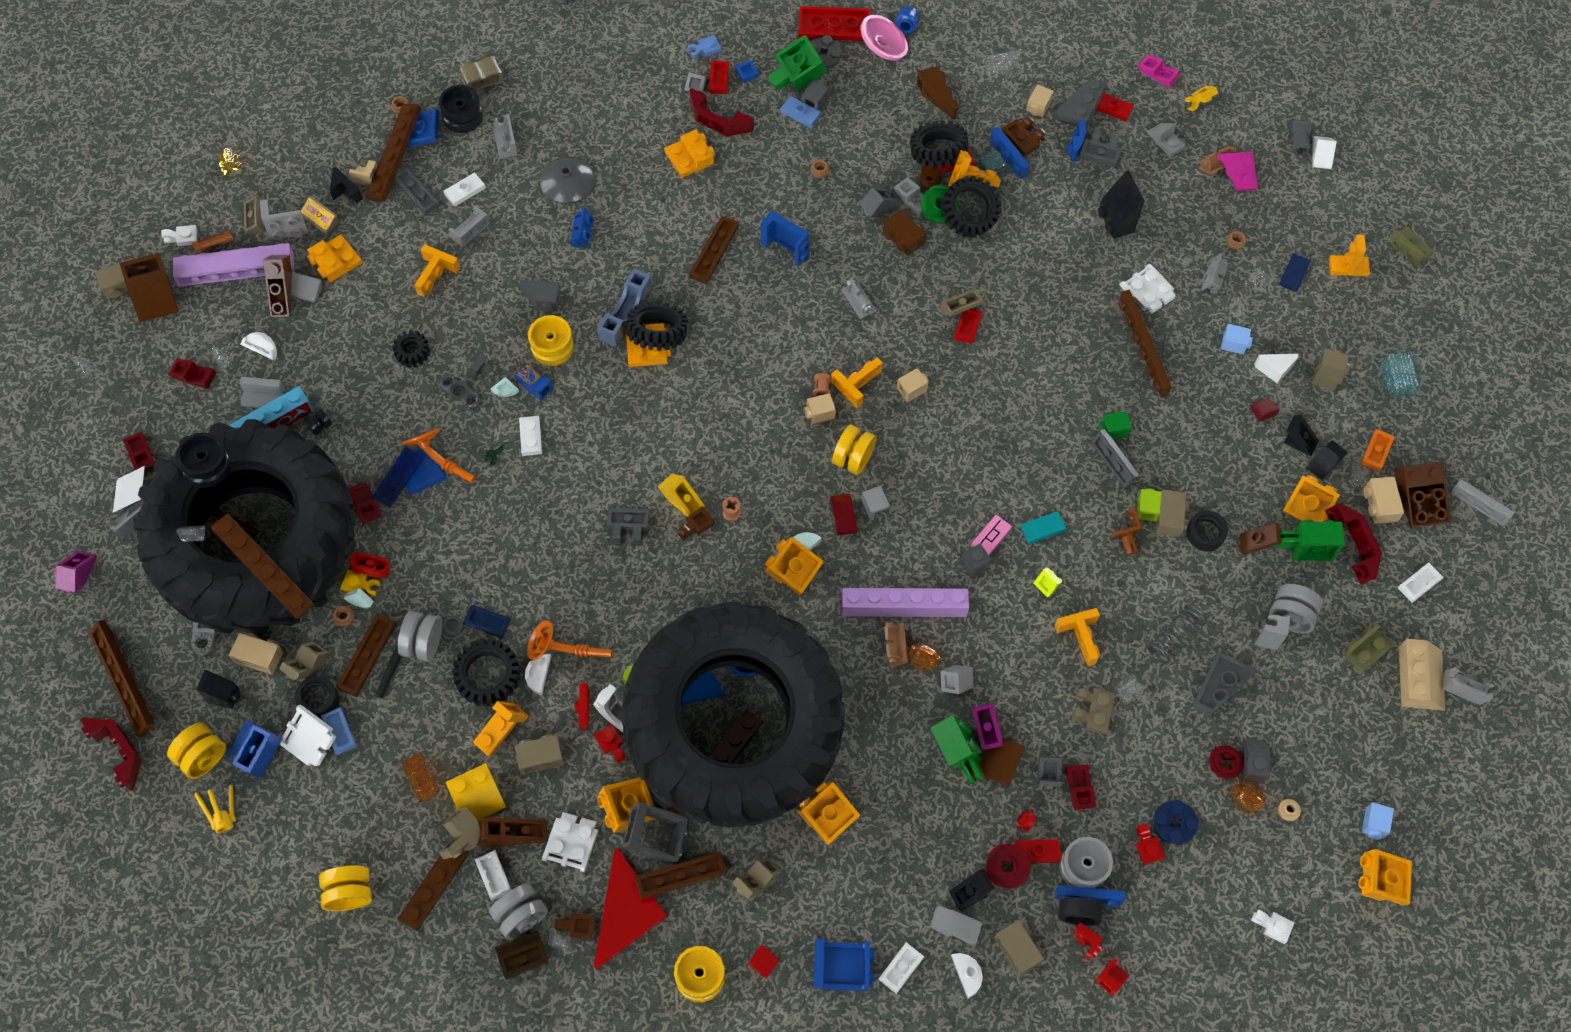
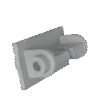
[1201,253,1228,294]
[841,279,877,319]

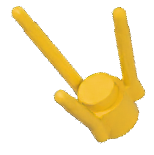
[194,785,236,833]

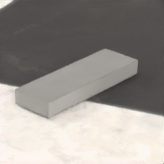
[1451,479,1515,525]

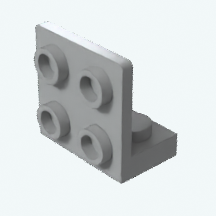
[260,199,308,241]

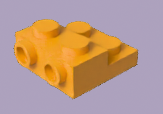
[664,129,715,178]
[306,234,362,283]
[626,323,671,367]
[1282,475,1340,522]
[764,537,824,595]
[597,777,655,833]
[796,781,861,845]
[1358,849,1412,906]

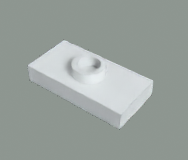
[443,173,486,207]
[1398,563,1444,603]
[475,850,512,901]
[879,943,924,994]

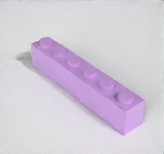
[173,243,294,286]
[842,588,969,617]

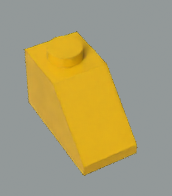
[658,474,705,516]

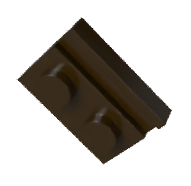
[495,930,549,980]

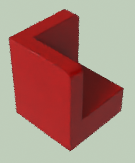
[1095,957,1129,997]

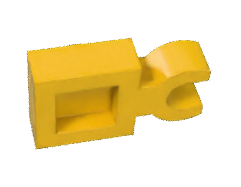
[340,570,381,597]

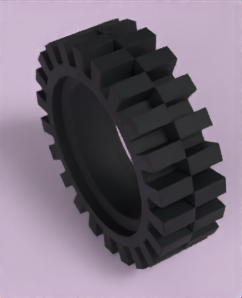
[910,121,968,168]
[941,176,1002,238]
[626,302,688,351]
[452,638,521,706]

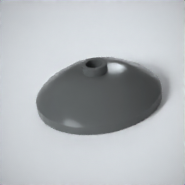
[539,157,595,204]

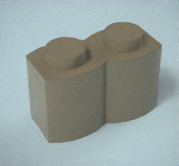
[460,57,503,91]

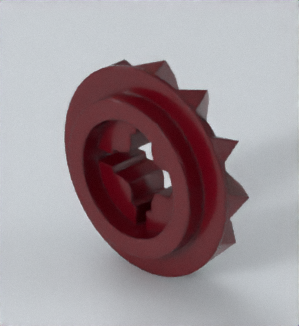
[1208,745,1244,780]

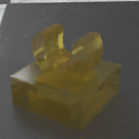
[219,148,242,175]

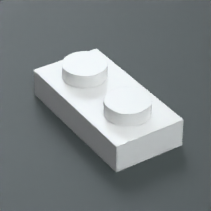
[519,416,542,456]

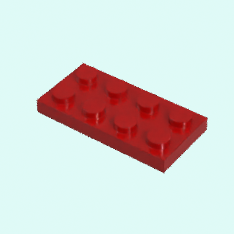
[798,6,871,41]

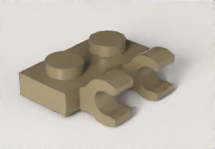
[1071,688,1115,735]

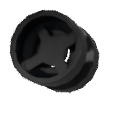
[304,408,332,436]

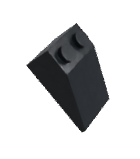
[1098,171,1145,239]

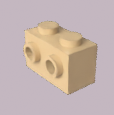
[1364,477,1404,524]
[228,633,284,675]

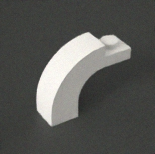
[593,684,623,733]

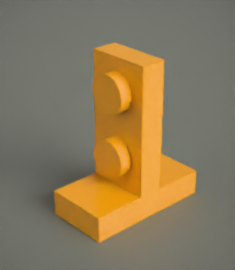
[948,150,1001,188]
[1329,234,1370,276]
[414,244,460,297]
[831,357,883,409]
[1055,608,1100,666]
[473,701,529,756]

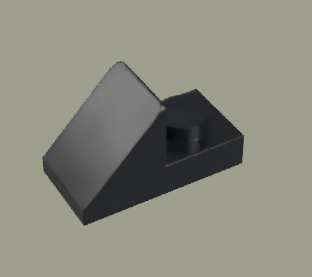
[330,167,363,203]
[1284,415,1319,456]
[1306,440,1348,480]
[949,869,995,911]

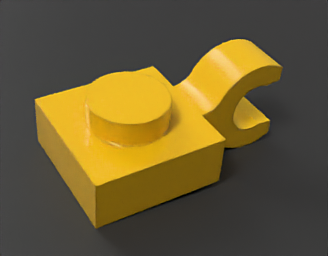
[1185,86,1218,111]

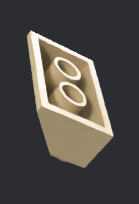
[1399,639,1445,711]

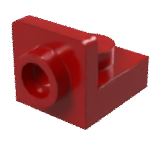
[1072,923,1103,961]

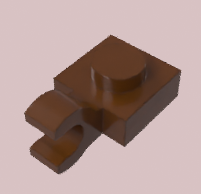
[678,506,715,540]
[554,913,595,940]

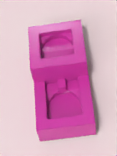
[1138,55,1179,88]

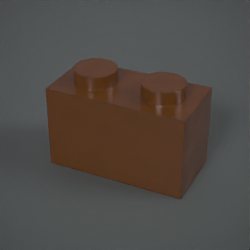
[883,210,926,256]

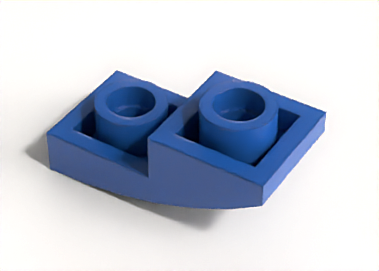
[1067,121,1086,161]

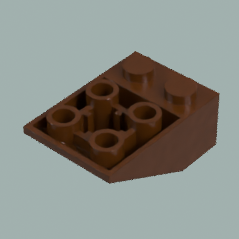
[119,253,179,322]
[1394,462,1451,528]

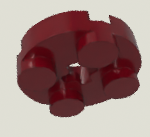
[986,844,1032,889]

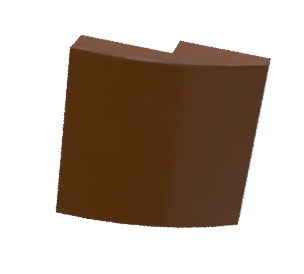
[970,738,1025,787]

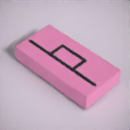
[971,515,1012,555]

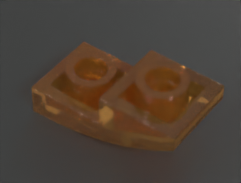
[401,752,440,803]

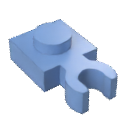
[688,35,721,59]

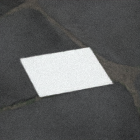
[113,466,145,512]

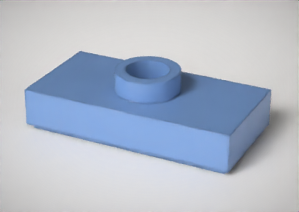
[780,96,821,128]
[321,707,357,755]

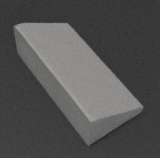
[291,272,323,302]

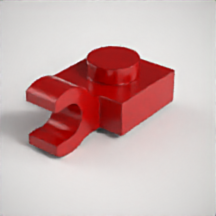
[593,724,626,764]
[1135,823,1165,866]

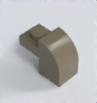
[279,642,330,682]
[439,807,480,859]
[732,857,782,901]

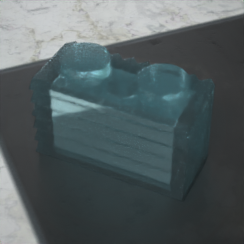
[1381,353,1420,397]

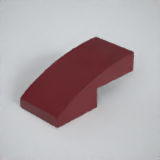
[168,358,216,389]
[122,431,155,471]
[349,481,382,525]
[830,494,857,536]
[1065,764,1096,810]

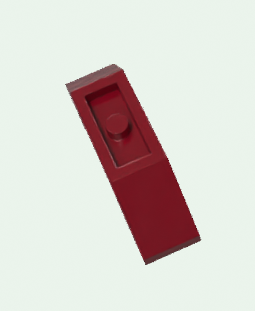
[689,88,754,137]
[1325,503,1382,585]
[80,717,142,791]

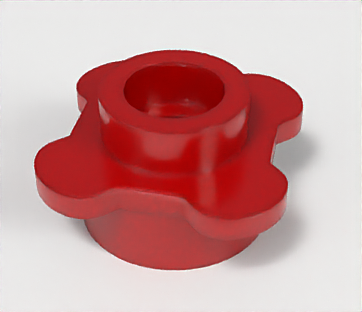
[1017,809,1037,831]

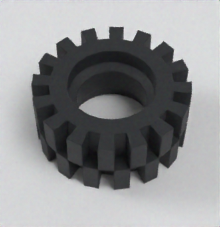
[392,330,430,368]

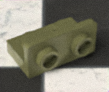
[1389,226,1434,266]
[1344,624,1393,673]

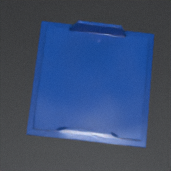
[395,447,448,495]

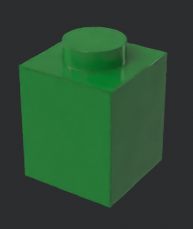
[1099,411,1132,439]

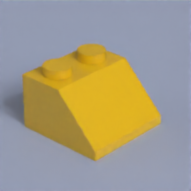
[445,763,506,821]

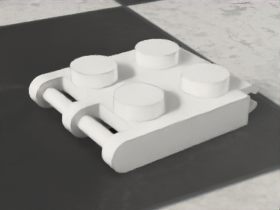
[1120,264,1176,314]
[280,705,336,766]
[542,812,599,873]

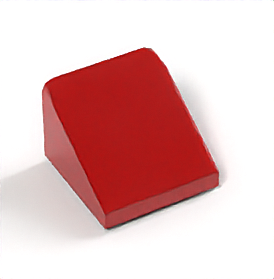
[748,944,780,979]

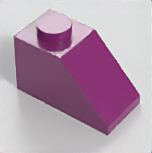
[55,551,97,593]
[972,703,1004,750]

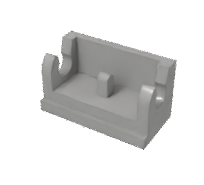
[493,114,517,159]
[448,206,490,247]
[106,499,143,540]
[1254,614,1290,650]
[1441,668,1494,705]

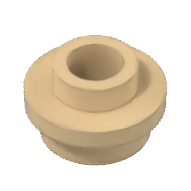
[1278,799,1301,821]

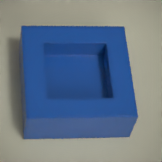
[735,60,759,83]

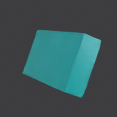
[1020,511,1067,545]

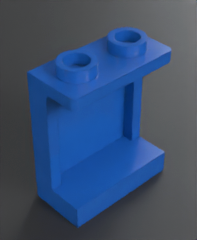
[761,211,810,266]
[814,939,874,991]

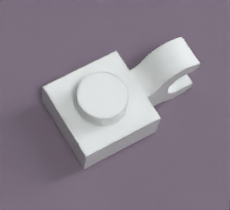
[161,225,197,247]
[1251,910,1294,944]

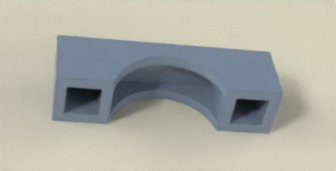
[597,268,652,347]

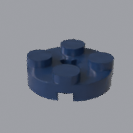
[1153,800,1199,845]

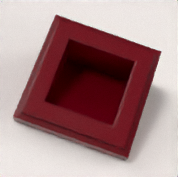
[1250,399,1280,422]

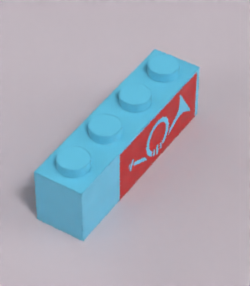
[229,386,313,429]

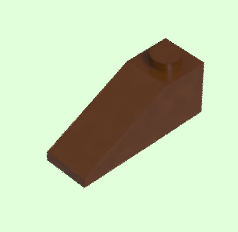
[476,817,547,847]

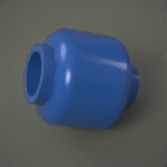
[895,6,920,34]

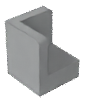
[861,486,890,521]
[941,665,973,694]

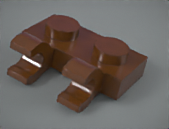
[1002,116,1046,157]

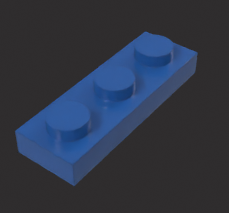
[990,127,1030,179]
[1055,885,1125,908]

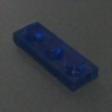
[372,447,424,509]

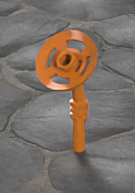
[402,428,476,483]
[527,620,613,660]

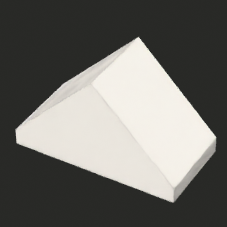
[1312,136,1337,169]
[1255,354,1298,384]

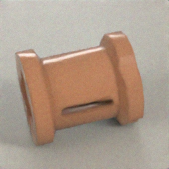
[813,373,831,397]
[722,497,741,521]

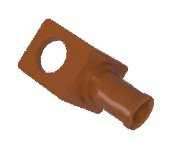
[1110,507,1142,555]

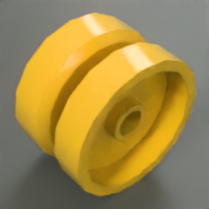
[528,315,574,366]
[832,424,877,476]
[167,722,226,779]
[319,866,372,911]
[674,946,725,1003]

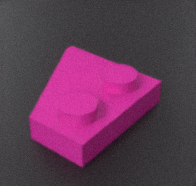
[1217,152,1258,191]

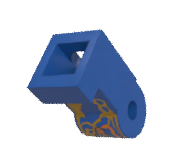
[514,364,553,401]

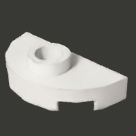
[240,332,277,360]
[525,654,552,696]
[951,953,983,999]

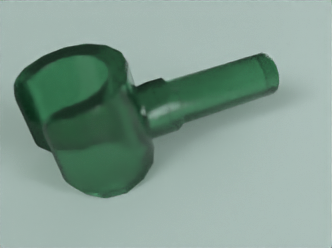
[485,442,508,465]

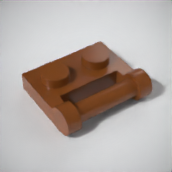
[192,230,234,253]

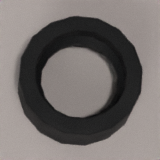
[1186,510,1228,551]
[295,676,339,719]
[1058,897,1103,926]

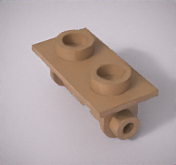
[1198,146,1236,174]
[883,622,908,668]

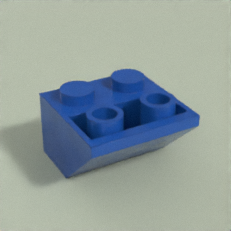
[225,719,283,777]

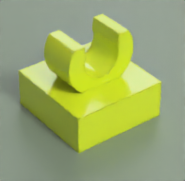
[1033,567,1062,598]

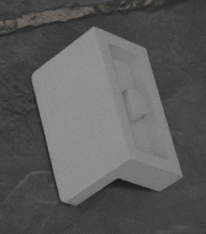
[239,377,285,408]

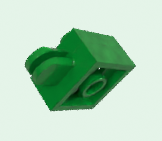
[769,35,828,91]
[1276,520,1345,561]
[930,715,984,784]

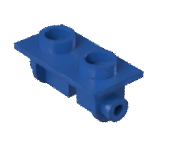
[570,207,594,249]

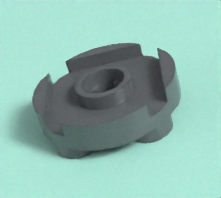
[810,35,841,69]

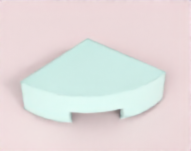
[491,377,519,397]
[793,532,821,551]
[344,588,374,608]

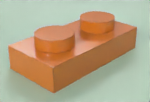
[1360,429,1395,472]

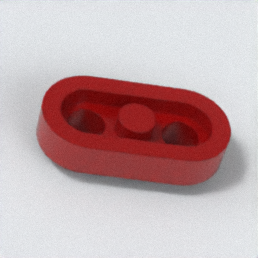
[350,552,391,578]

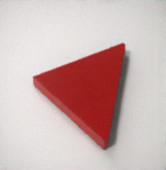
[594,848,667,970]

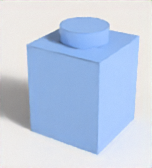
[1221,324,1253,355]
[1362,802,1394,840]

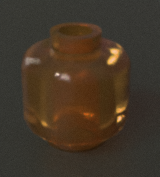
[907,641,940,672]
[1230,781,1265,814]

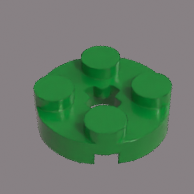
[920,185,959,224]

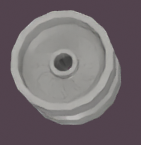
[1269,584,1324,634]
[398,611,442,662]
[1059,837,1113,889]
[489,884,548,940]

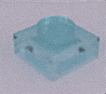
[980,150,1006,172]

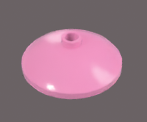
[861,15,908,61]

